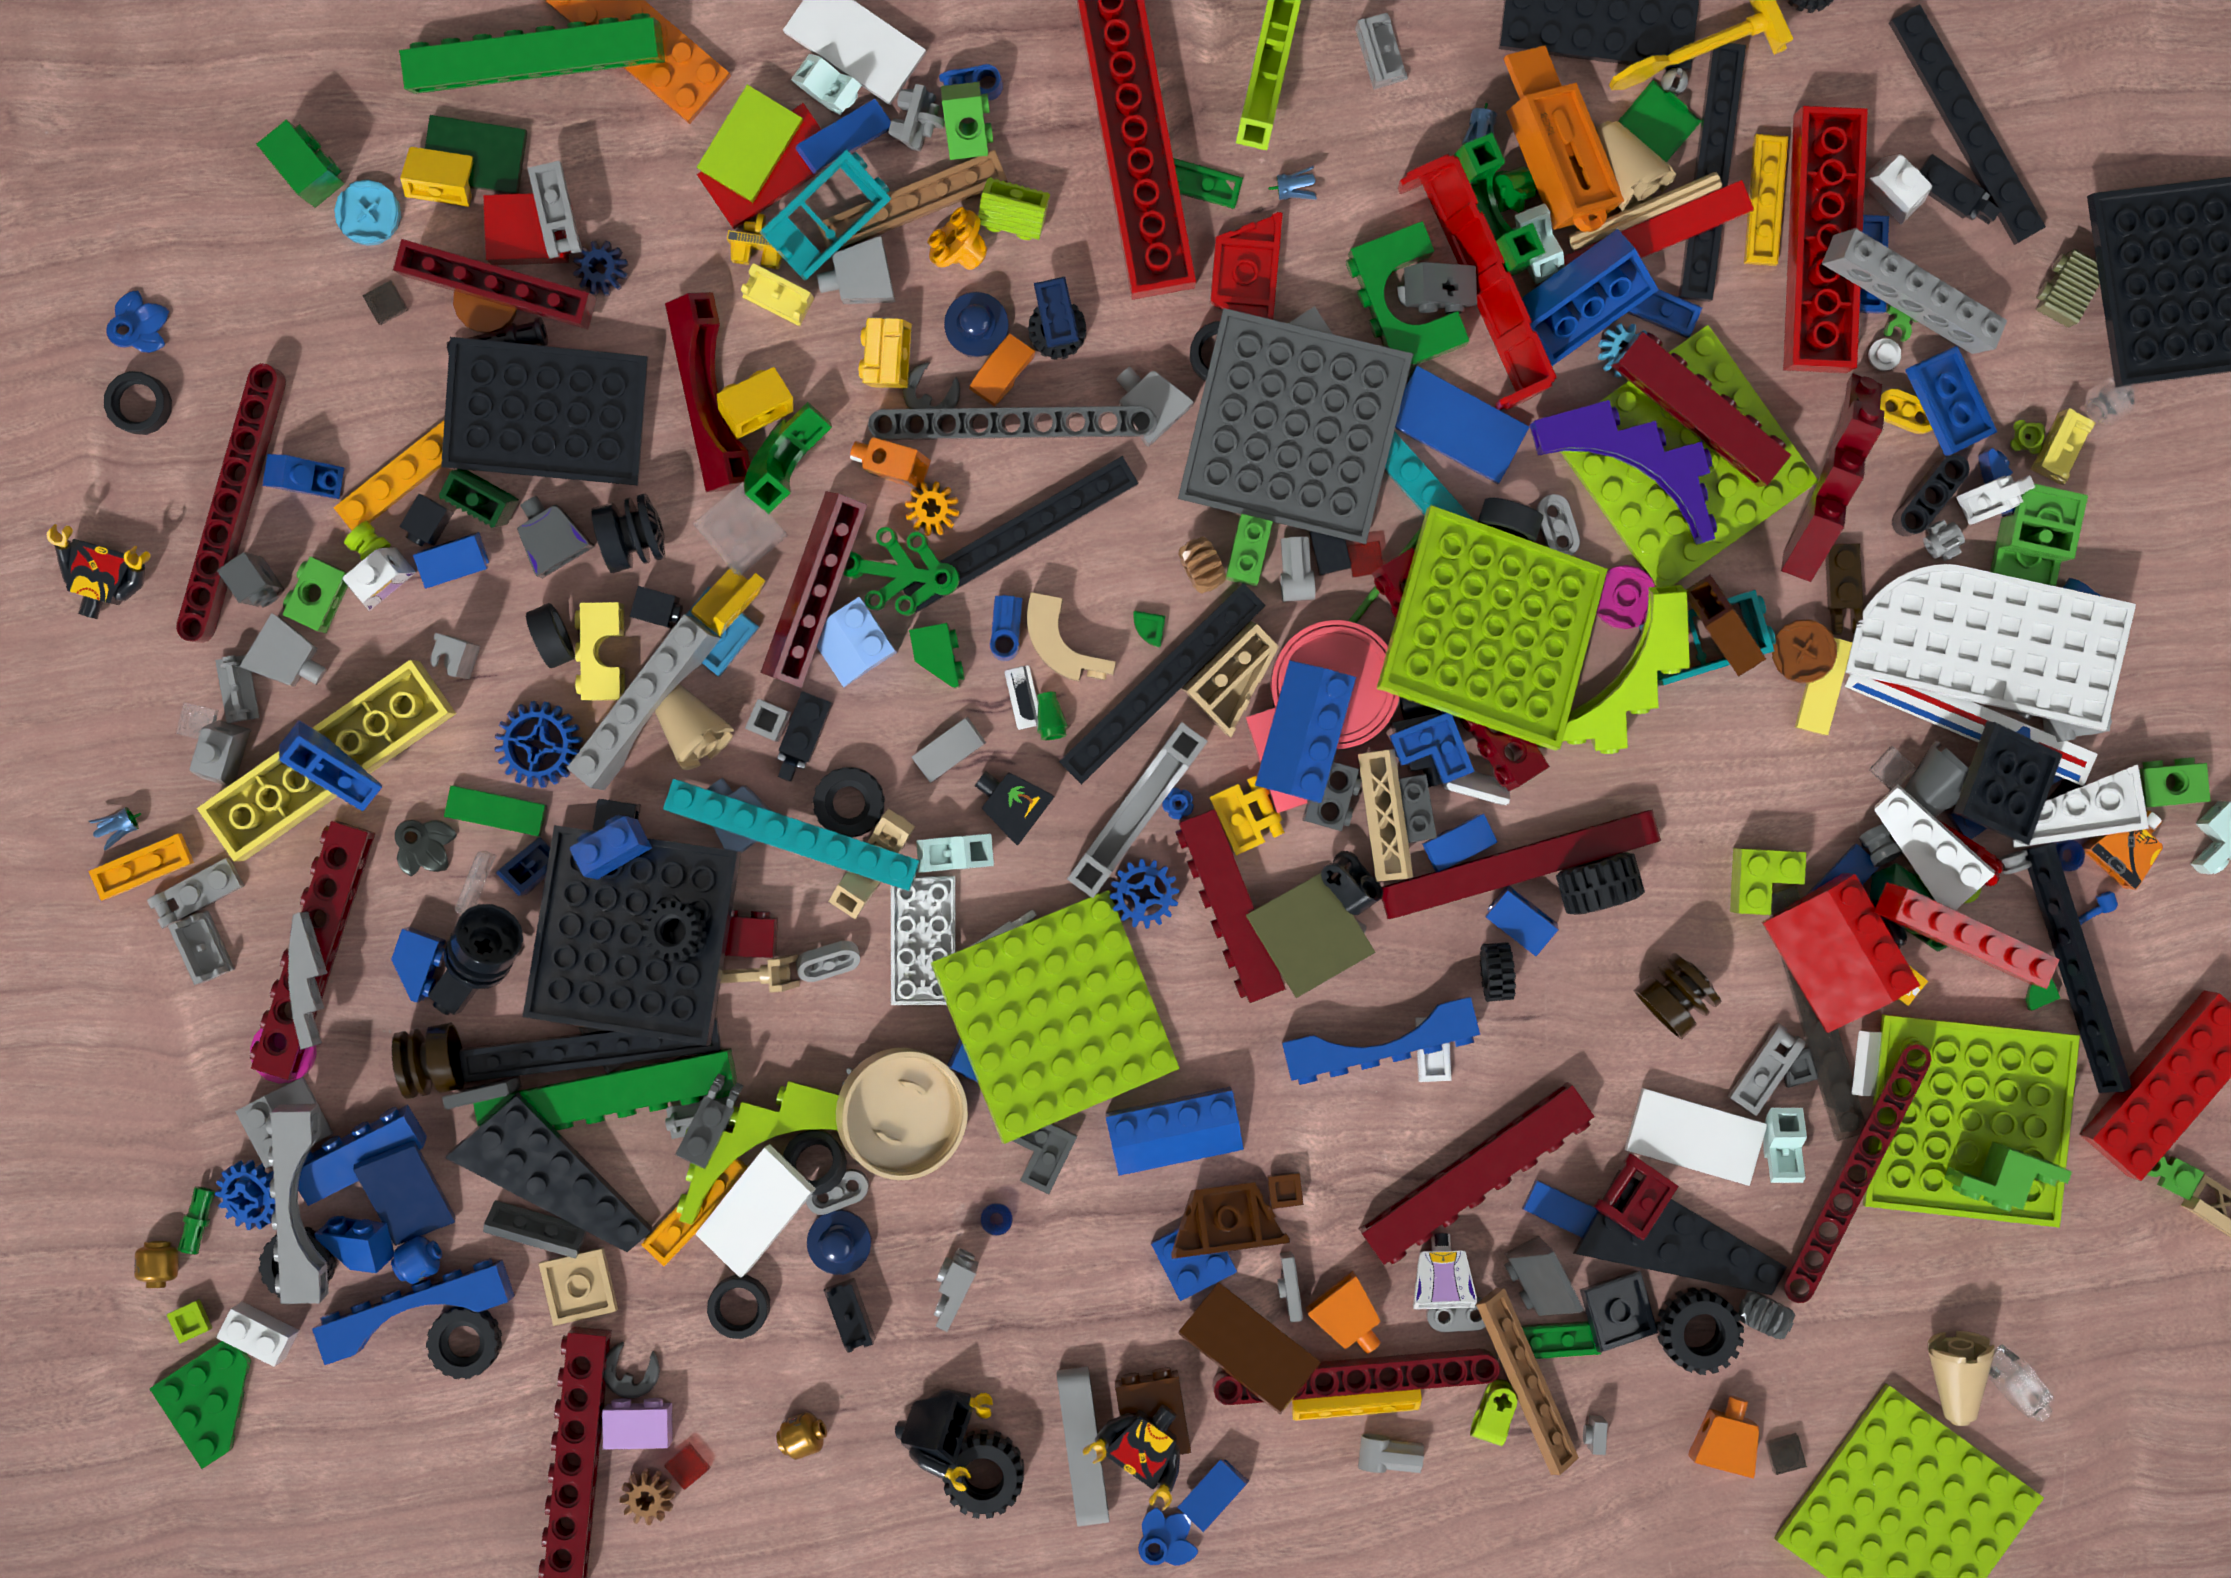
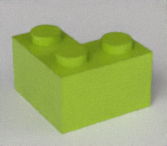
[1730,848,1806,915]

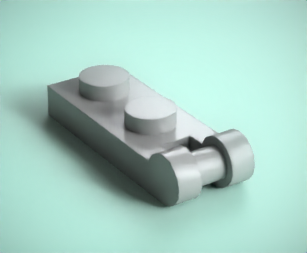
[528,161,582,259]
[147,858,245,929]
[1728,1023,1806,1116]

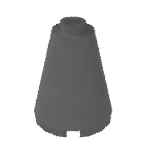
[1904,740,1969,817]

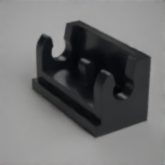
[824,1278,876,1353]

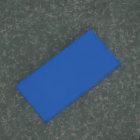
[1395,366,1530,484]

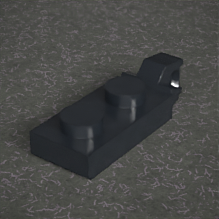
[1919,154,2001,224]
[777,691,833,781]

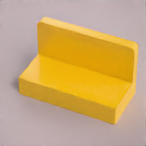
[400,147,474,207]
[691,568,765,636]

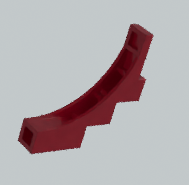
[1781,373,1885,582]

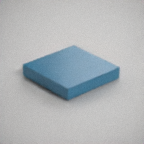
[686,586,760,677]

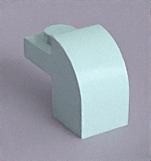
[791,54,862,115]
[1513,203,1565,284]
[2191,801,2231,874]
[916,834,994,872]
[1763,1108,1807,1183]

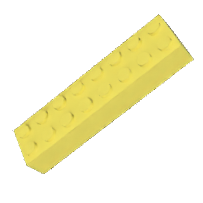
[197,659,456,862]

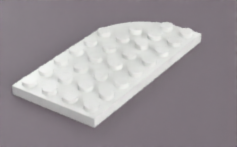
[1845,564,2136,731]

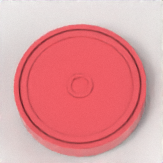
[1270,620,1400,749]

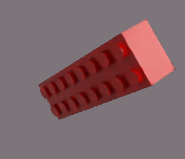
[1783,106,1868,373]

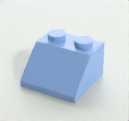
[817,597,897,687]

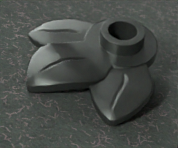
[394,820,457,876]

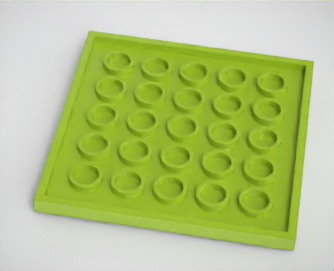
[1560,325,1818,587]
[1377,505,1608,751]
[930,890,1180,1144]
[1863,1014,2080,1228]
[1774,1383,2044,1578]

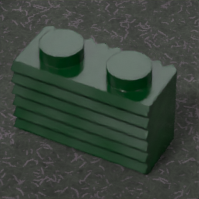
[439,469,519,528]

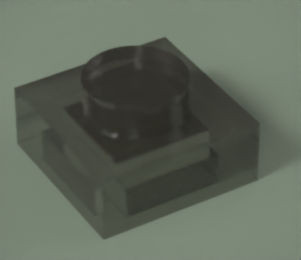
[1765,1433,1807,1475]

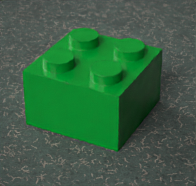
[256,119,345,208]

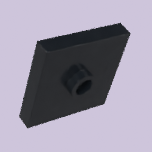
[1580,1270,1658,1353]

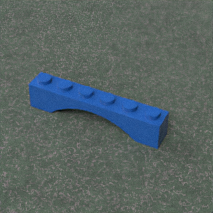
[1282,997,1480,1085]
[312,1258,515,1365]

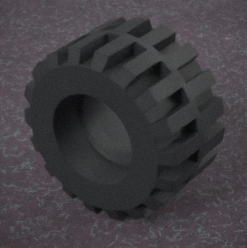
[1556,852,1645,915]
[1656,1287,1744,1375]
[943,1429,1024,1519]

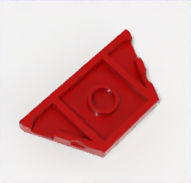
[1210,212,1283,320]

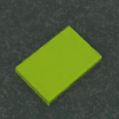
[697,85,803,203]

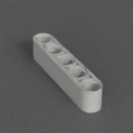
[1057,1366,1110,1527]

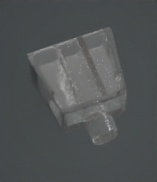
[1988,1344,2053,1422]

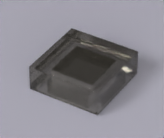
[362,280,408,326]

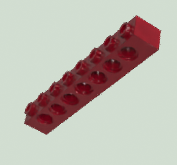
[1372,548,1550,792]
[250,821,376,1080]
[538,1326,612,1578]

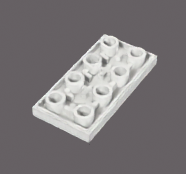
[783,0,926,105]
[891,876,956,1005]
[1625,1088,1767,1186]
[696,1144,816,1278]

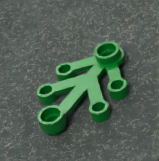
[843,527,960,616]

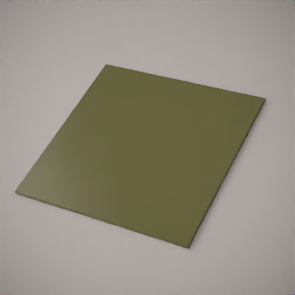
[1246,873,1376,998]

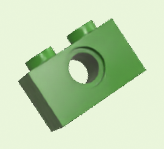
[941,82,993,160]
[1226,514,1273,587]
[282,556,348,633]
[2139,757,2211,807]

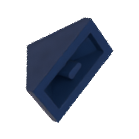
[496,837,550,896]

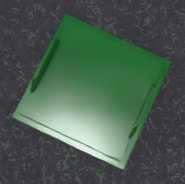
[1618,80,1701,162]

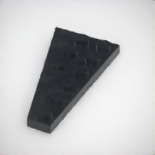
[445,1092,652,1252]
[1573,1170,1787,1295]

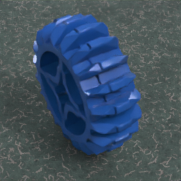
[494,701,583,788]

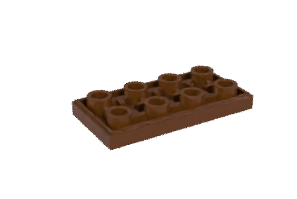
[1179,1282,1320,1415]

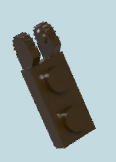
[1825,543,1863,635]

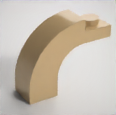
[1027,592,1116,682]
[828,809,915,919]

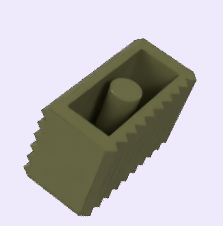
[2036,249,2100,327]

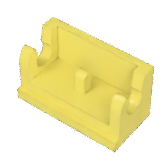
[741,263,814,327]
[2031,408,2095,485]

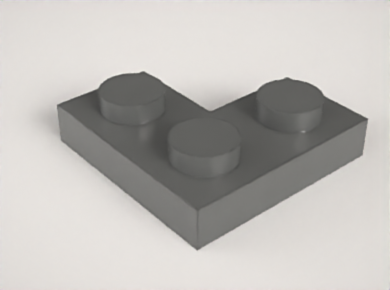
[1013,1123,1077,1195]

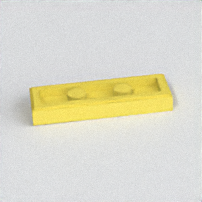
[1795,638,1852,736]

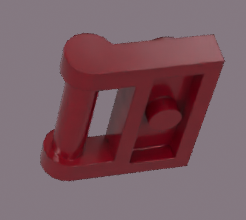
[1594,1153,1679,1240]

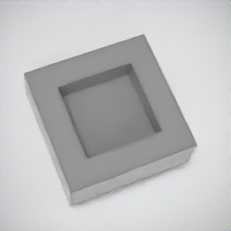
[1583,1415,1608,1455]

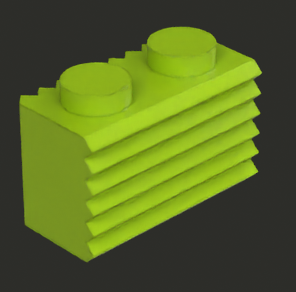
[978,177,1050,240]

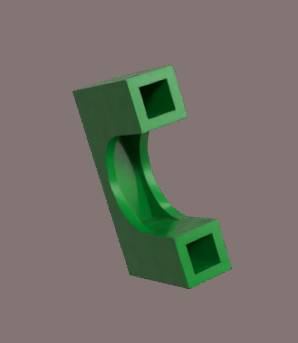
[1454,133,1546,276]
[1346,221,1470,368]

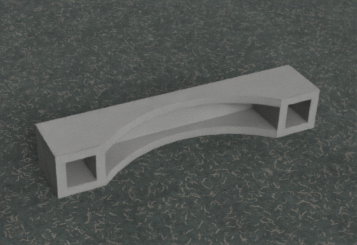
[567,615,721,790]
[1067,722,1208,898]
[266,1104,329,1304]

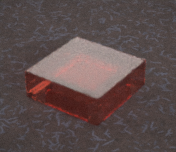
[1347,541,1383,578]
[664,1443,710,1490]

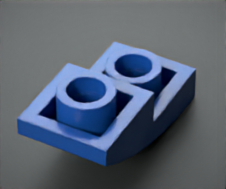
[1978,448,2015,517]
[1422,814,1497,872]

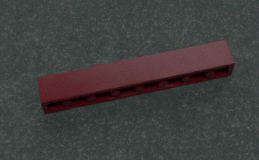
[1359,1082,1595,1265]

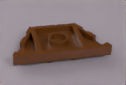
[1171,1182,1290,1259]

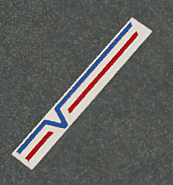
[1845,674,2098,786]

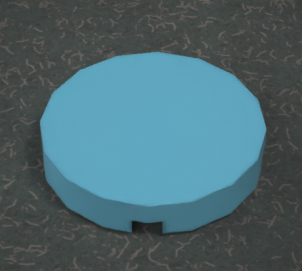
[334,180,401,246]

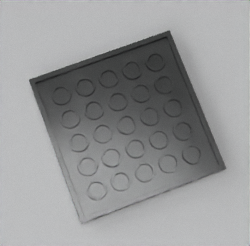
[1178,308,1413,544]

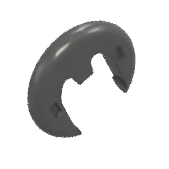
[903,362,960,418]
[603,1342,660,1398]

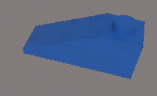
[279,720,382,811]

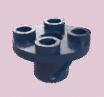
[944,292,1009,357]
[807,1209,872,1275]

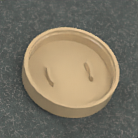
[836,1048,968,1180]

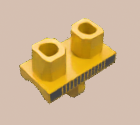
[727,214,783,270]

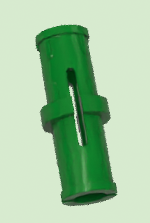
[177,1186,215,1255]

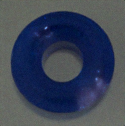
[2055,840,2085,872]
[981,1203,1013,1236]

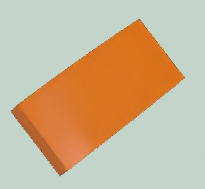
[969,334,1035,407]

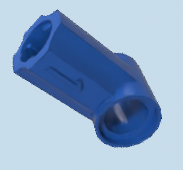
[990,595,1023,661]

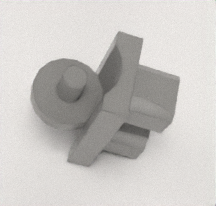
[889,84,945,151]

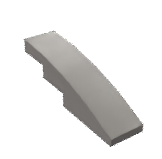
[288,912,327,1049]

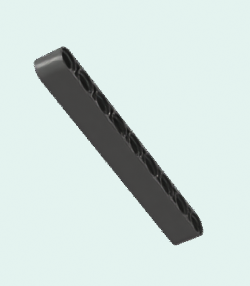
[868,406,1157,440]

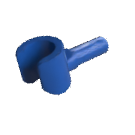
[2078,891,2118,925]

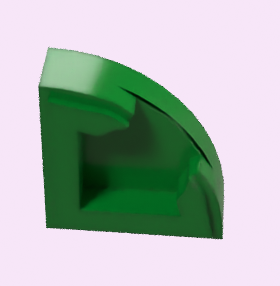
[1133,611,1165,648]
[2025,978,2061,1011]

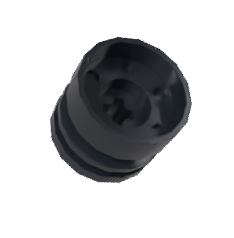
[591,493,666,573]
[444,904,524,989]

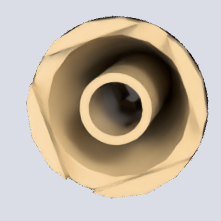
[1596,121,1676,212]
[655,684,734,770]
[1928,1331,1995,1426]

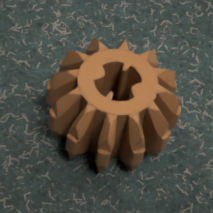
[1178,536,1226,594]
[619,1468,676,1526]

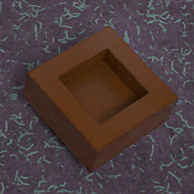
[1267,1172,1304,1209]

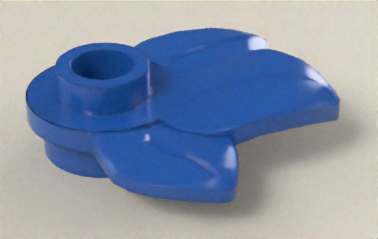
[106,291,169,353]
[1138,1507,1198,1566]

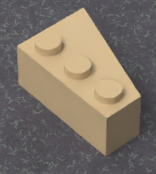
[1182,621,1279,737]

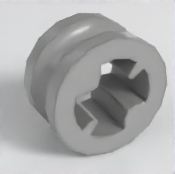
[1999,850,2032,875]

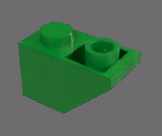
[909,623,965,689]

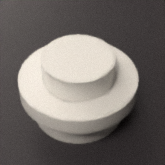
[1868,338,1901,371]

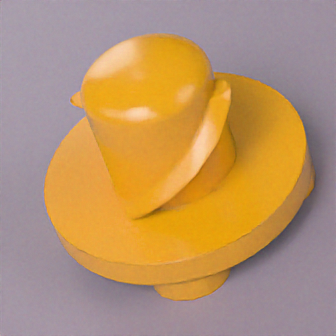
[927,207,987,270]

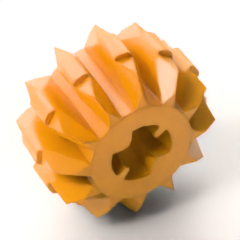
[905,481,960,536]

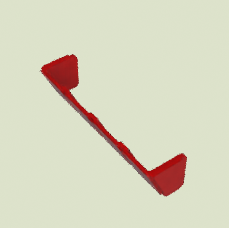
[1398,154,1556,410]

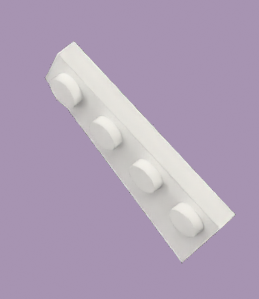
[2012,764,2149,848]
[1874,784,1995,911]

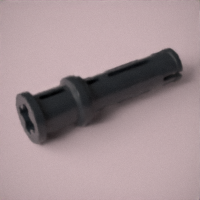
[447,317,548,355]

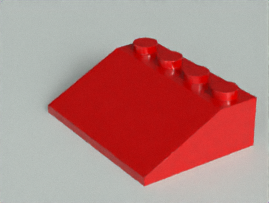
[1762,873,1921,1033]

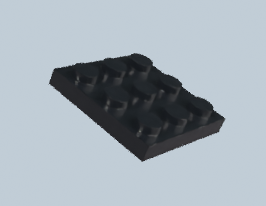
[1953,721,2063,845]

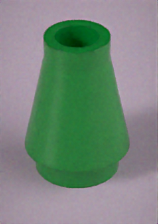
[1037,692,1068,741]

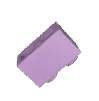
[602,1398,672,1449]

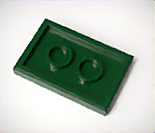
[425,115,528,194]

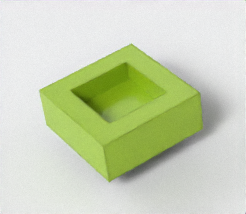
[166,1299,213,1344]

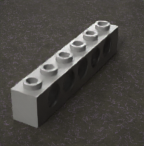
[1822,228,2007,354]

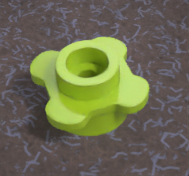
[2010,420,2045,454]

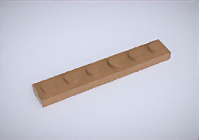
[816,150,1007,253]
[1476,1288,1579,1475]

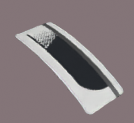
[1005,666,1038,730]

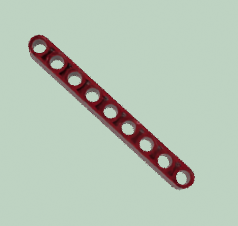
[176,363,286,643]
[1382,809,1661,919]
[1784,1042,1932,1303]
[1212,1348,1500,1405]

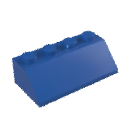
[1522,229,1659,366]
[1255,660,1356,803]
[1106,1086,1244,1176]

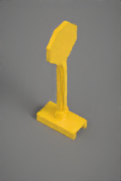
[1609,0,1793,90]

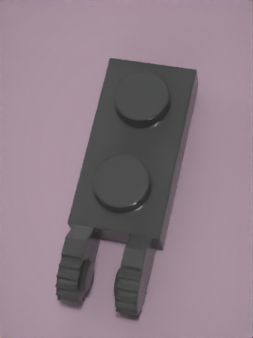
[675,1074,744,1169]

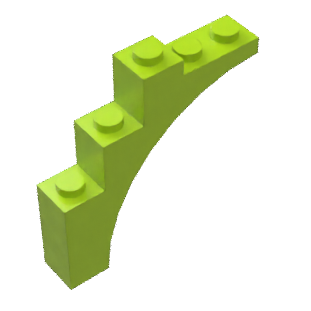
[1236,0,1301,150]
[1536,585,1690,754]
[676,1081,839,1225]

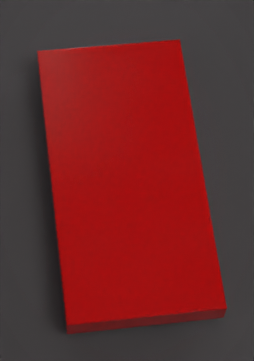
[697,103,822,230]

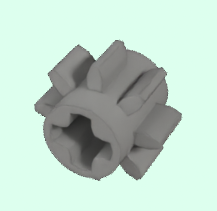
[1923,520,1965,561]

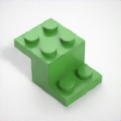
[1990,484,2088,586]
[1944,1141,2072,1212]

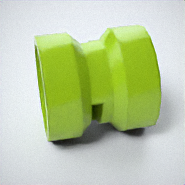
[344,521,391,561]

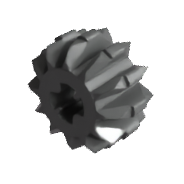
[1738,1291,1796,1339]

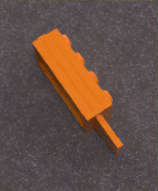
[1503,46,1624,233]

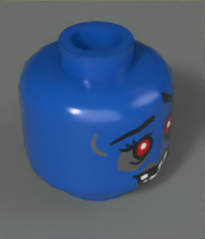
[391,1236,442,1284]

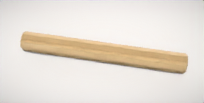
[1568,172,1722,252]

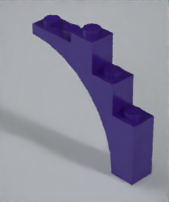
[1530,400,1717,545]

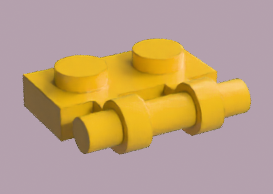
[1209,775,1285,855]

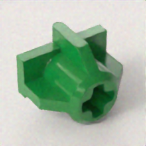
[1493,166,1536,213]

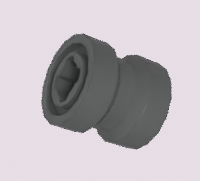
[1859,824,1903,867]

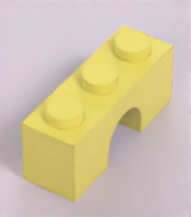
[575,602,625,701]

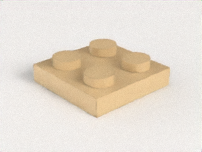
[539,1247,618,1326]

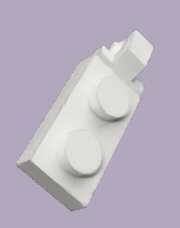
[1956,475,2035,525]

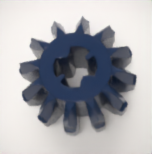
[573,241,629,296]

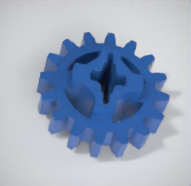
[1110,859,1179,929]
[215,1159,276,1230]

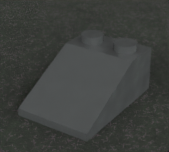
[1504,1236,1584,1316]

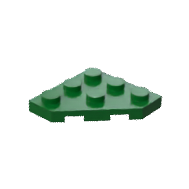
[149,1341,251,1469]

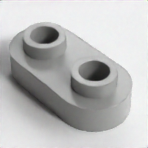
[1536,494,1580,555]
[796,941,860,982]
[806,1169,869,1215]
[1426,1297,1486,1332]

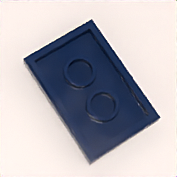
[353,1140,456,1246]

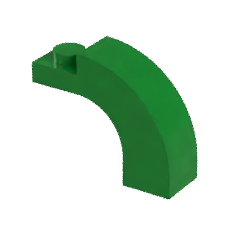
[744,402,832,514]

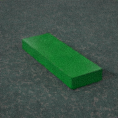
[1173,158,1243,209]
[444,785,547,836]
[1521,1321,1601,1359]

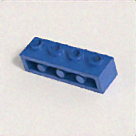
[298,1105,427,1206]

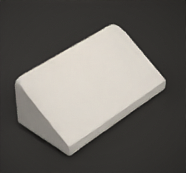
[1443,772,1510,805]

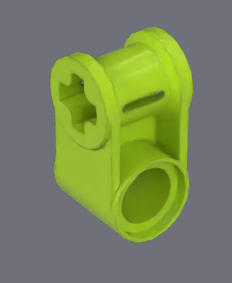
[1470,1379,1517,1446]

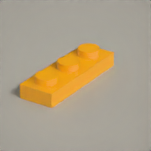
[88,833,194,901]

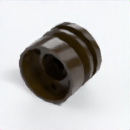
[1634,953,1722,1040]
[391,1022,465,1099]

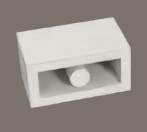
[216,1302,300,1367]

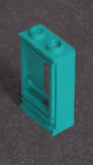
[759,150,891,281]
[1639,590,1776,686]

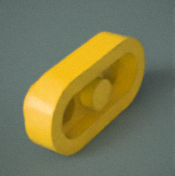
[1880,389,1933,434]

